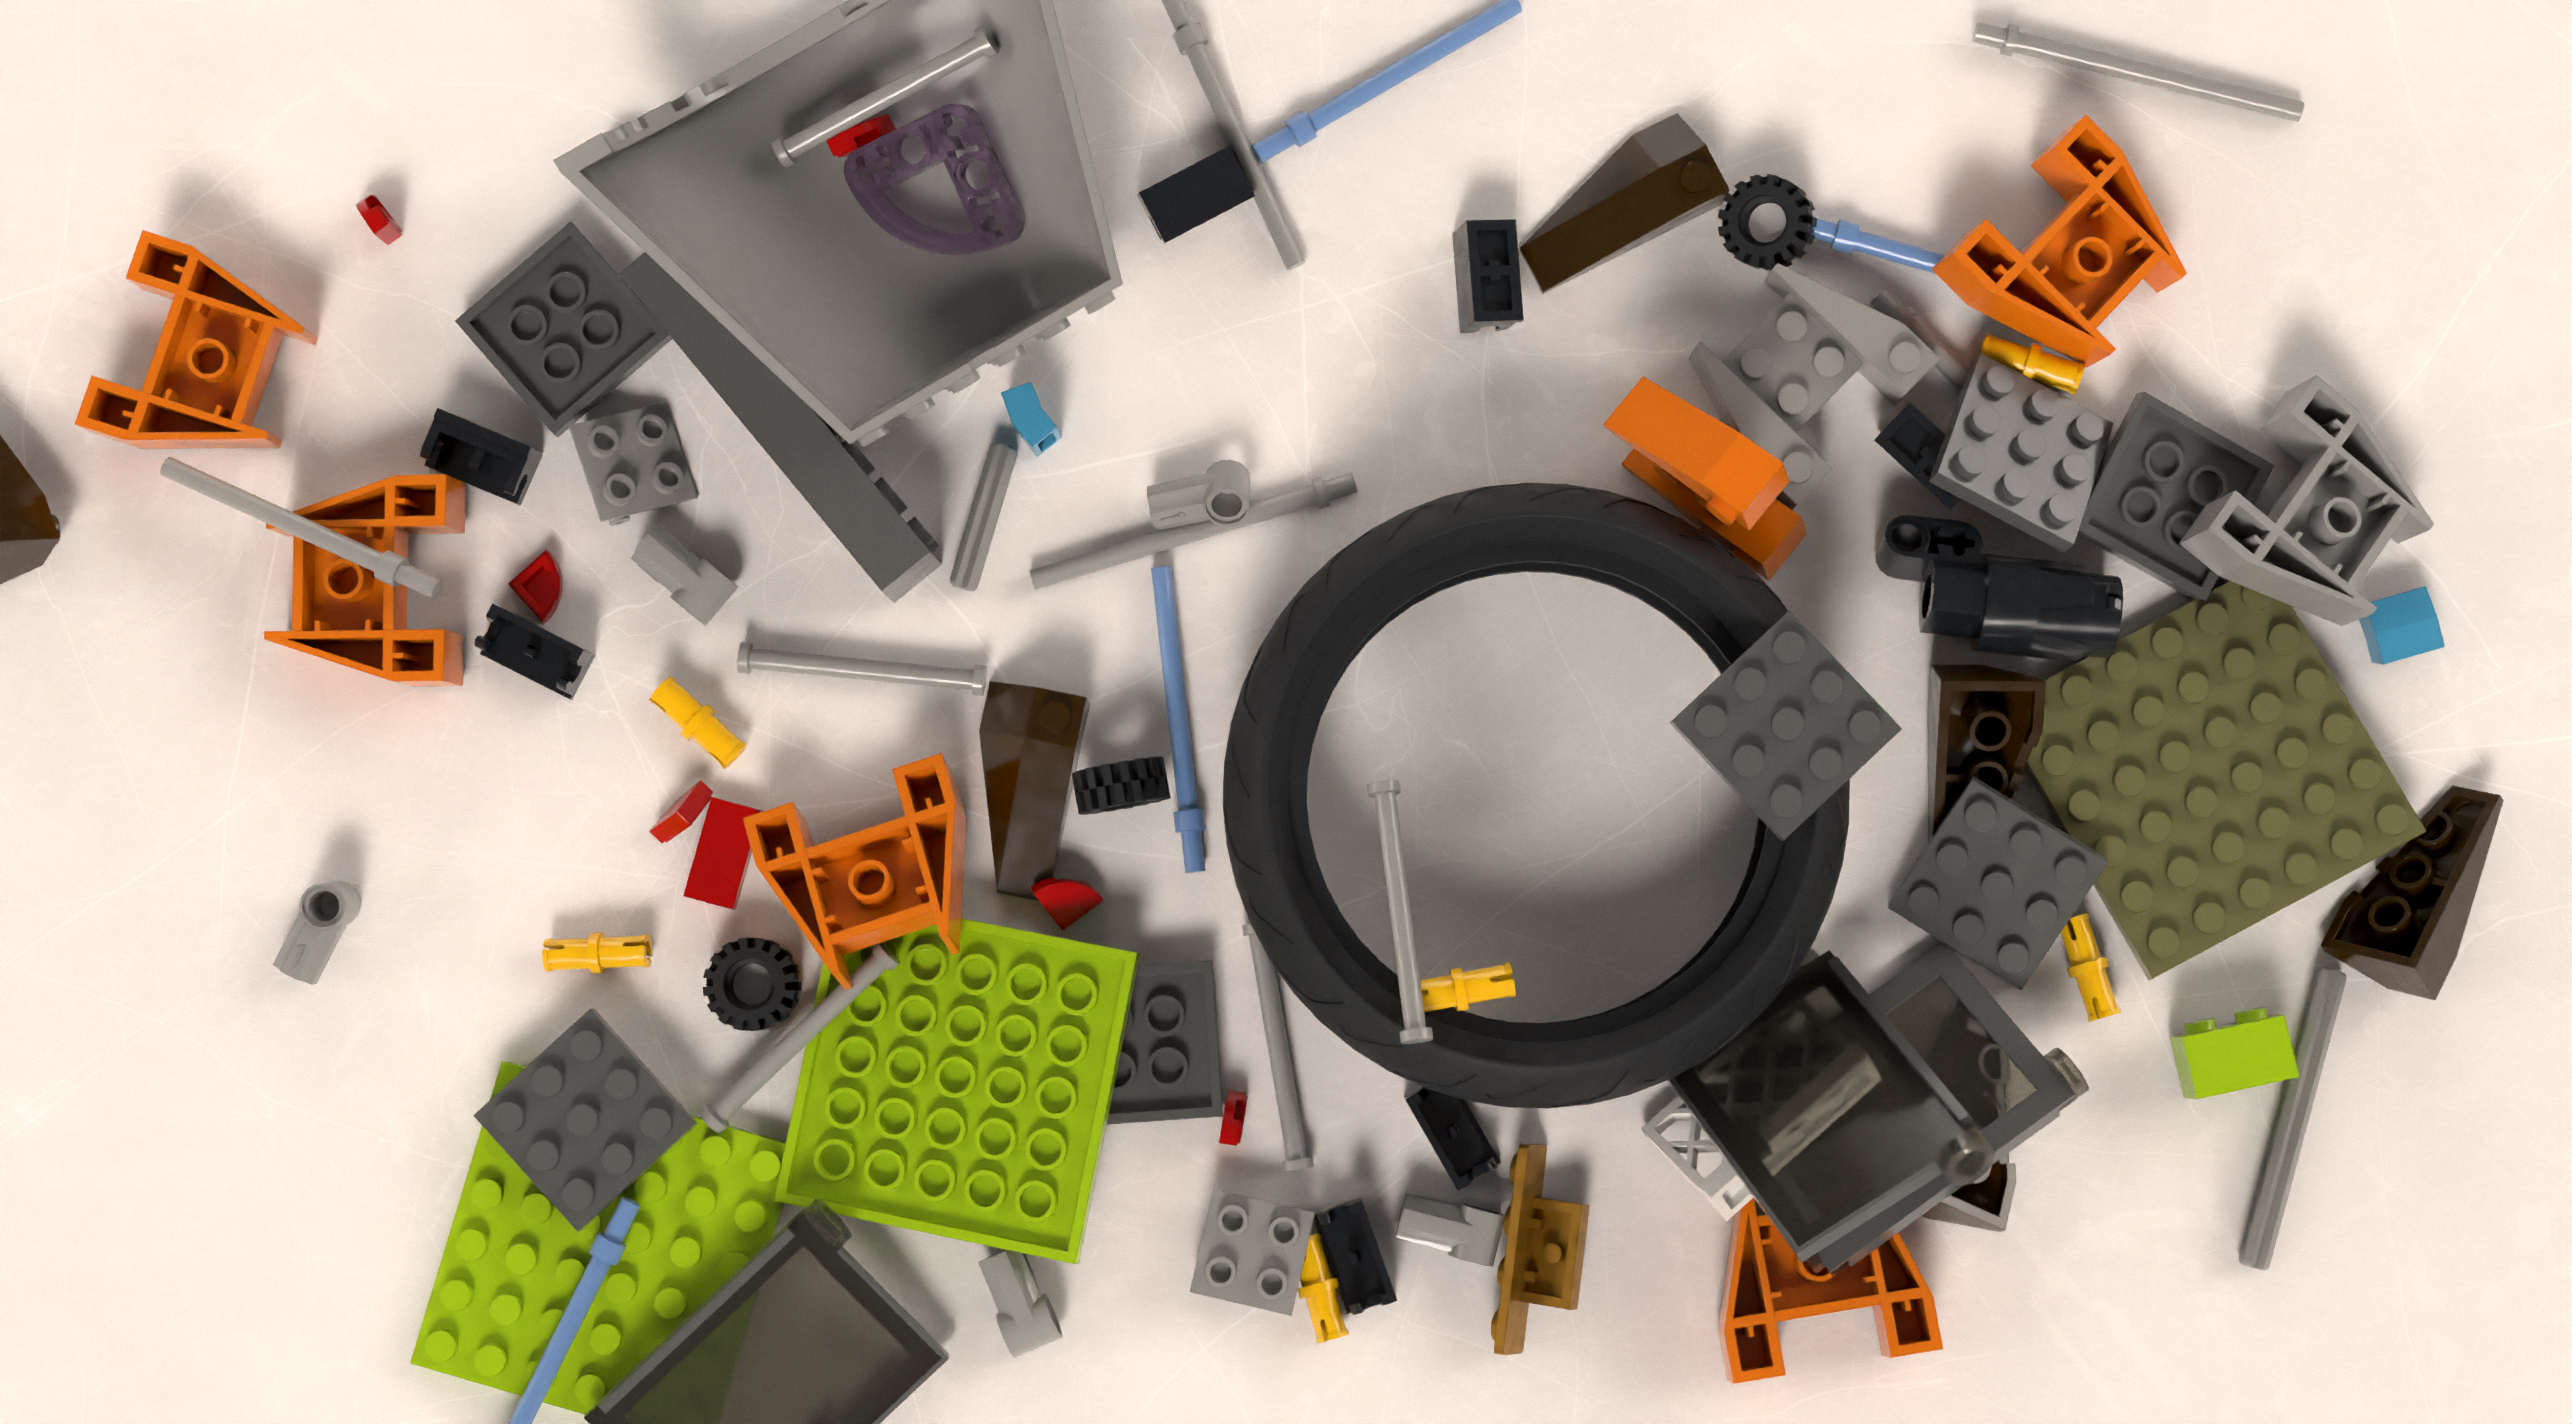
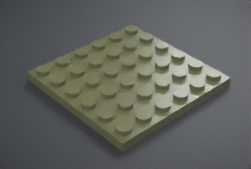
[2025,581,2426,980]

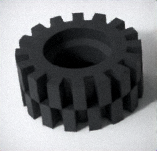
[1718,174,1817,271]
[1072,756,1171,815]
[703,937,802,1031]

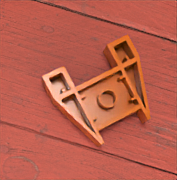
[1932,114,2187,367]
[75,230,318,449]
[1603,377,1807,581]
[264,474,466,687]
[743,753,967,990]
[1718,1169,1943,1384]

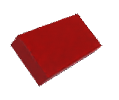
[683,797,763,910]

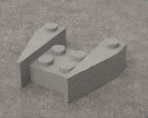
[1689,263,1940,510]
[2179,375,2434,626]

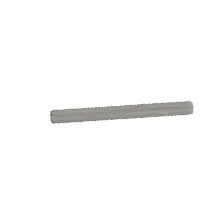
[2239,967,2347,1270]

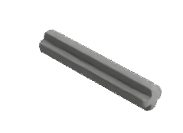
[950,442,1017,591]

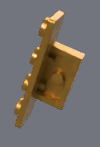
[1491,1144,1590,1355]

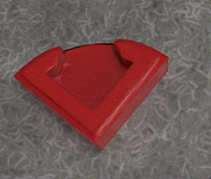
[826,114,896,158]
[356,194,402,245]
[508,550,562,623]
[649,780,713,843]
[1030,878,1104,931]
[1219,1090,1248,1146]

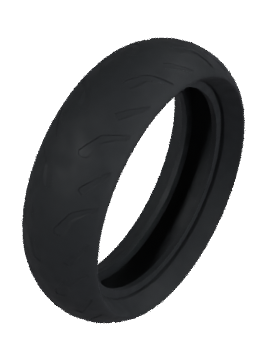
[1223,483,1850,1109]

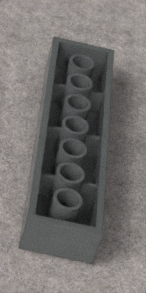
[619,252,942,603]

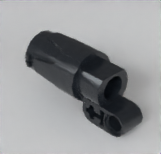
[1875,515,2123,661]

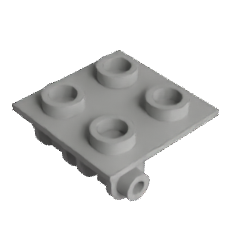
[569,402,698,526]
[1190,1189,1315,1316]

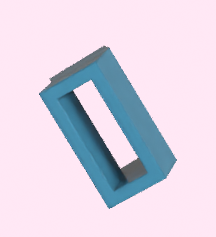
[1001,382,1062,457]
[2359,586,2445,665]

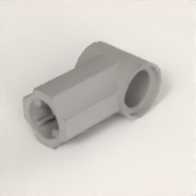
[1147,460,1250,531]
[631,526,739,626]
[273,881,361,985]
[1395,1193,1504,1267]
[978,1250,1063,1358]

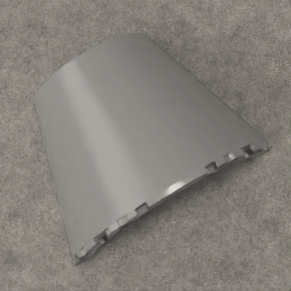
[553,0,1123,447]

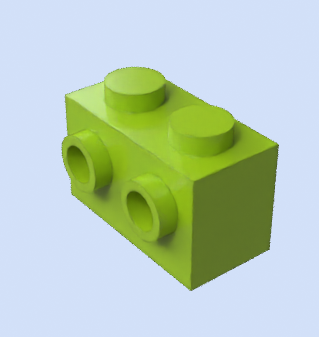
[2169,1007,2300,1099]

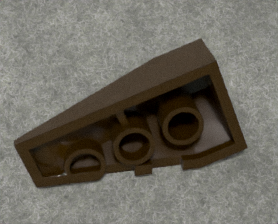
[1520,113,1730,294]
[0,435,60,584]
[1928,664,2046,842]
[979,681,1091,901]
[2320,785,2504,1000]

